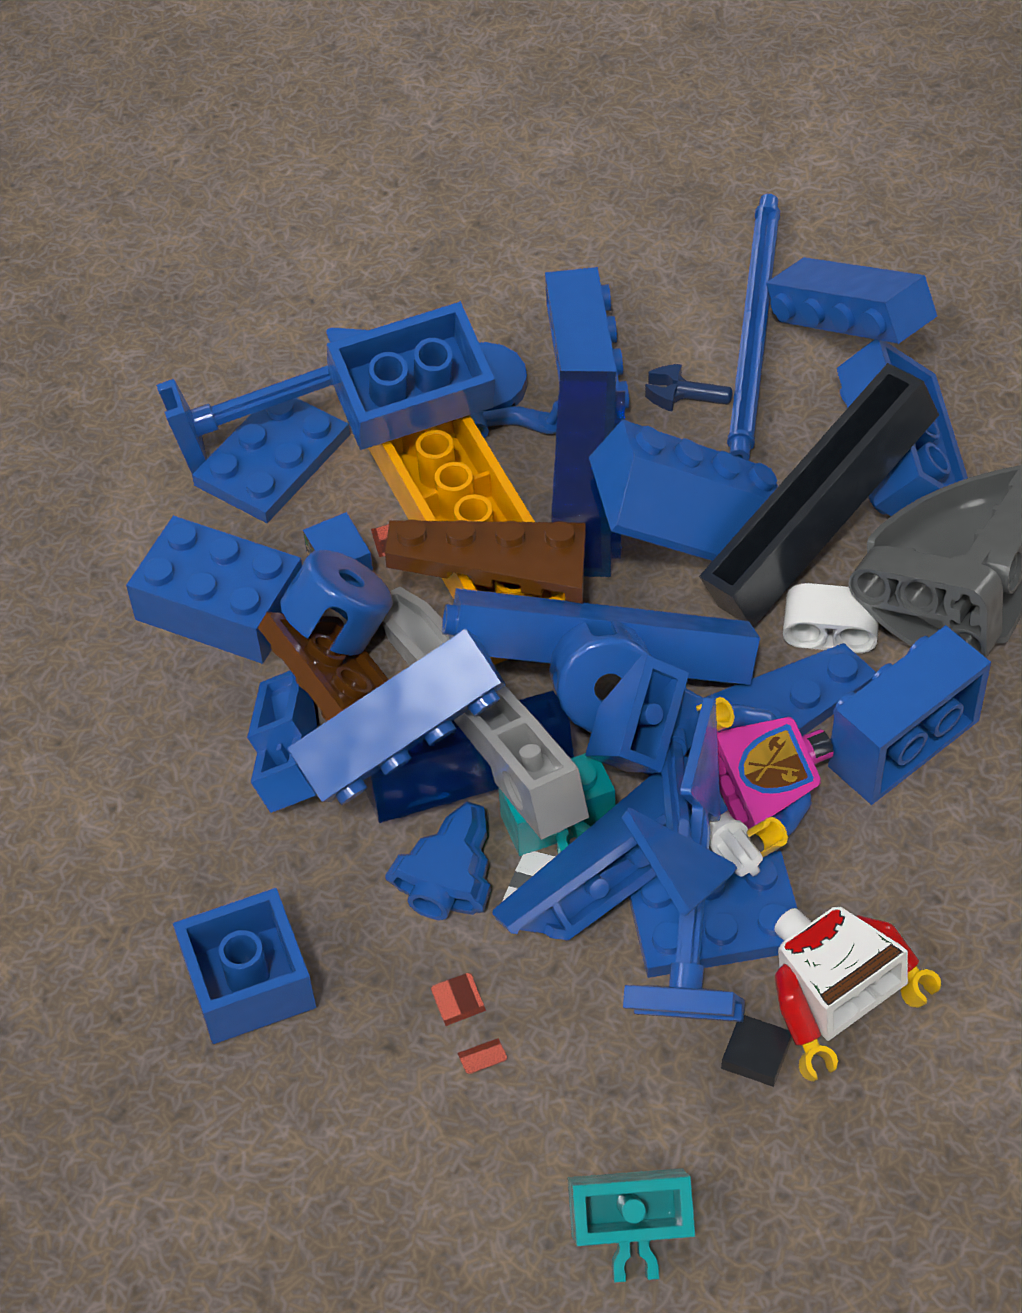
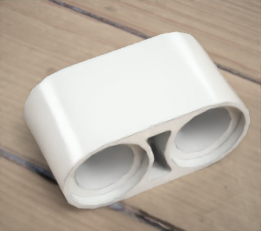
[783,583,879,654]

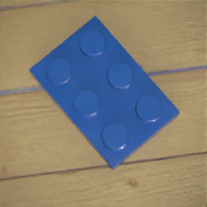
[192,398,350,523]
[628,851,797,978]

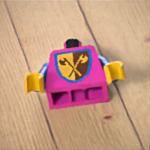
[696,697,834,857]

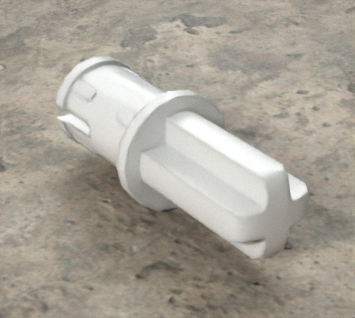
[709,810,763,877]

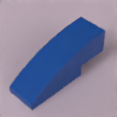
[247,670,317,813]

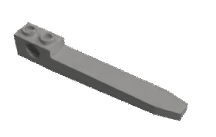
[382,587,589,840]

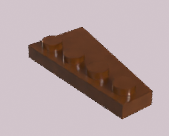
[385,520,586,604]

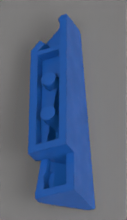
[492,756,728,940]

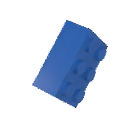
[327,301,495,450]
[126,516,302,664]
[828,625,991,805]

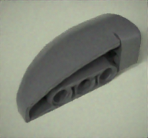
[848,465,1022,658]

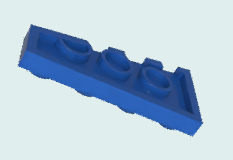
[687,643,876,754]

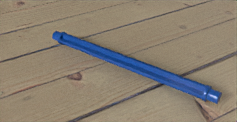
[727,194,780,460]

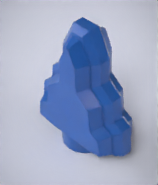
[385,801,491,920]

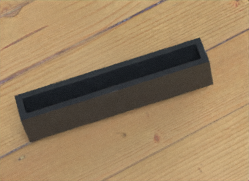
[699,363,939,628]

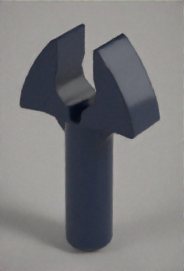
[645,364,733,412]

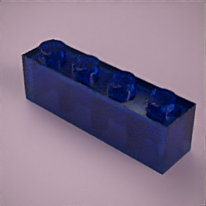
[364,690,574,823]

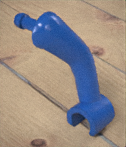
[470,400,565,438]

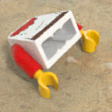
[775,907,941,1082]

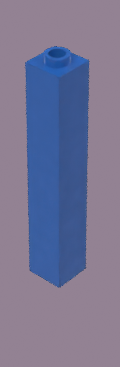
[442,588,760,685]

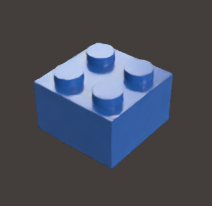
[172,888,316,1044]

